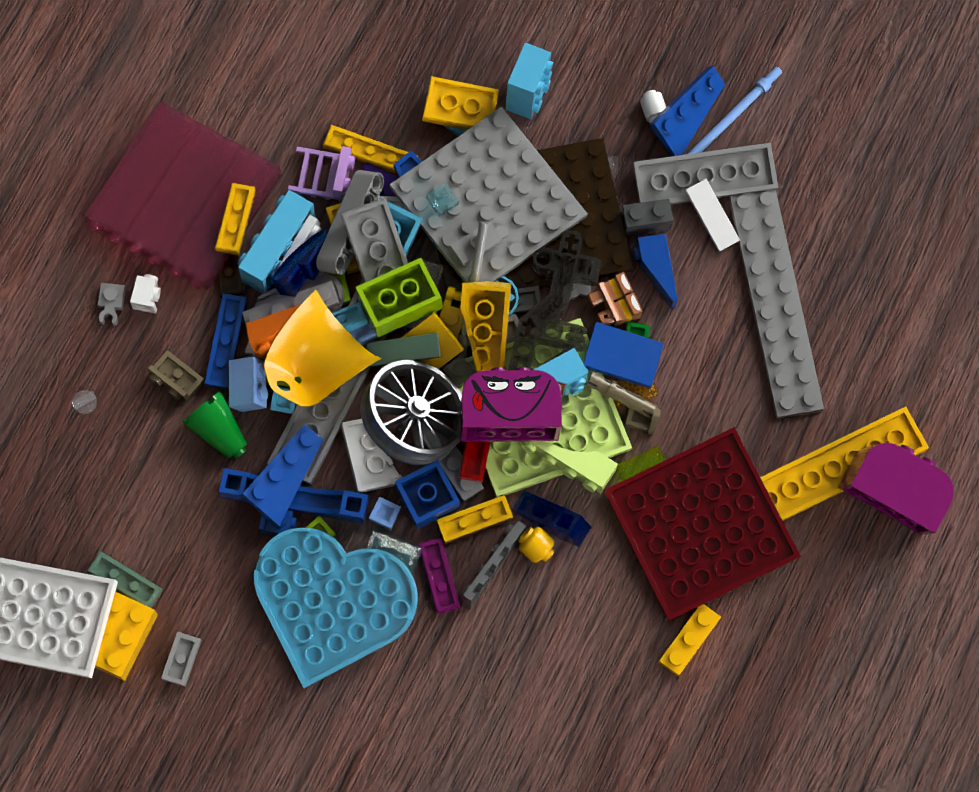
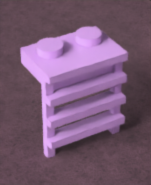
[288,146,355,202]

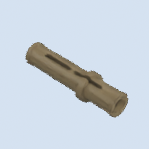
[586,372,657,418]

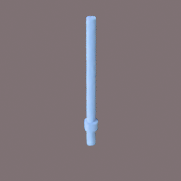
[688,66,782,154]

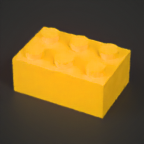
[95,592,158,681]

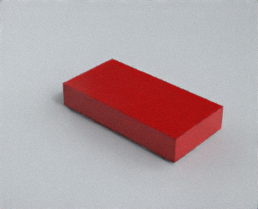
[459,442,491,483]

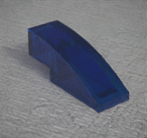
[271,229,328,297]

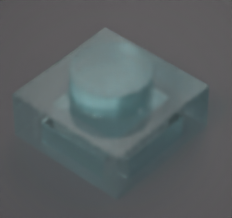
[426,183,459,217]

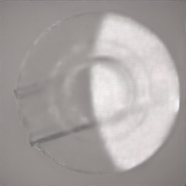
[71,390,97,414]

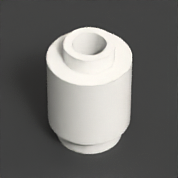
[640,90,666,123]

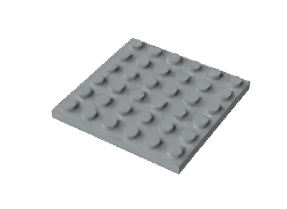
[389,107,588,283]

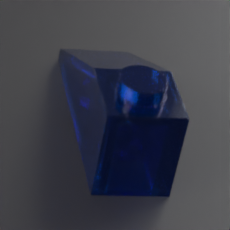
[512,490,591,548]

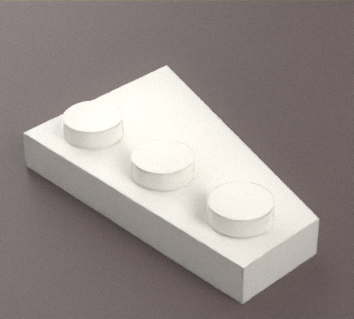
[341,419,402,493]

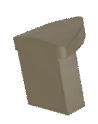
[625,407,660,435]

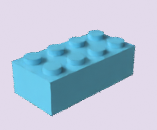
[238,190,315,294]

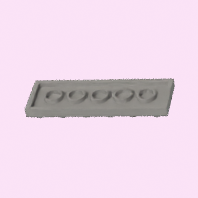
[633,143,778,205]

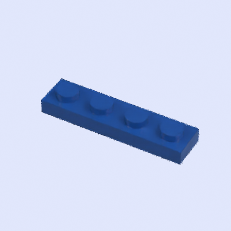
[204,293,247,390]

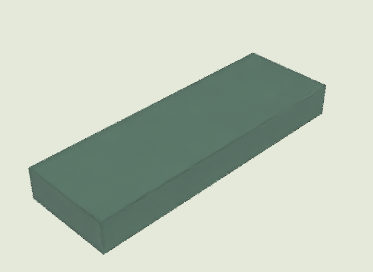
[367,333,441,368]
[87,551,163,608]

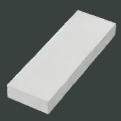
[685,179,740,252]

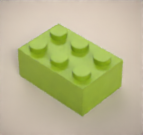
[356,258,443,337]

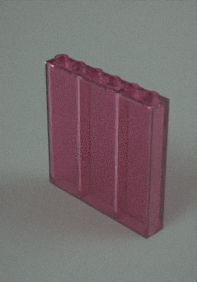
[84,102,282,290]

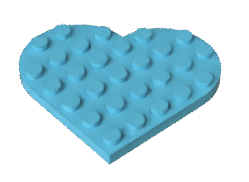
[254,528,418,688]

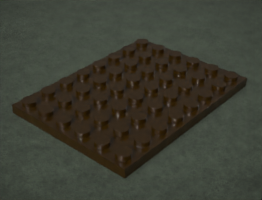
[437,138,633,306]

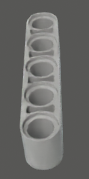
[316,170,384,275]

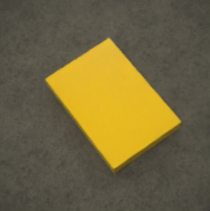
[422,76,499,130]

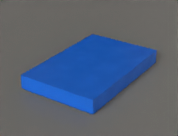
[583,322,664,389]

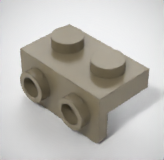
[147,350,205,403]

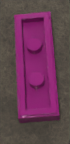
[418,537,460,615]

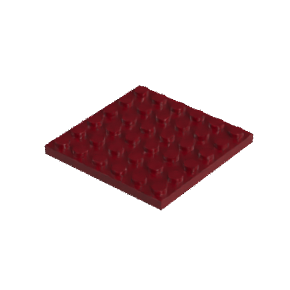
[604,427,801,621]

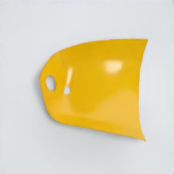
[264,290,382,406]

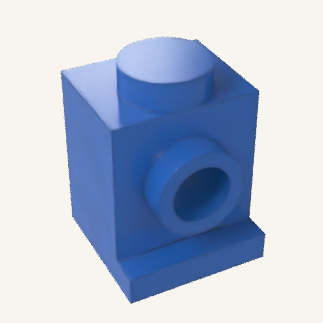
[259,510,297,536]

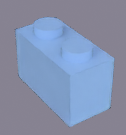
[229,356,268,412]

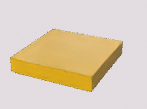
[400,312,464,369]

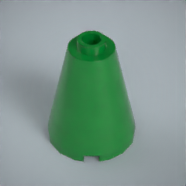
[182,392,247,460]

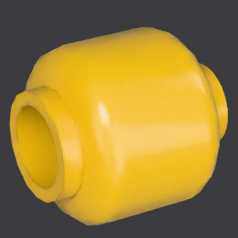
[518,527,554,563]

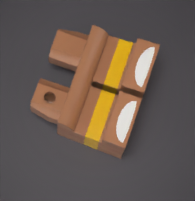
[587,272,643,328]

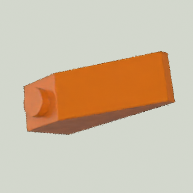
[246,304,301,358]

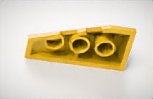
[460,281,511,372]

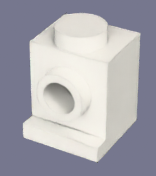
[130,274,161,314]

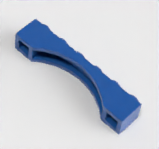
[219,468,369,524]

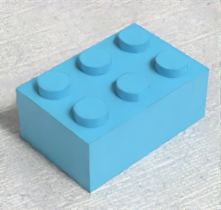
[505,43,553,119]

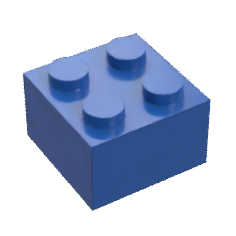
[394,460,460,530]

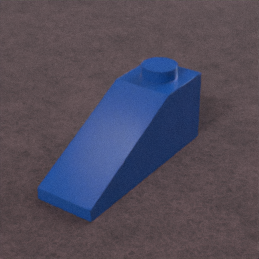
[633,234,678,308]

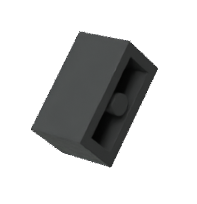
[621,199,673,236]

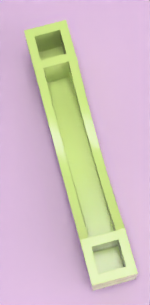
[518,441,618,494]

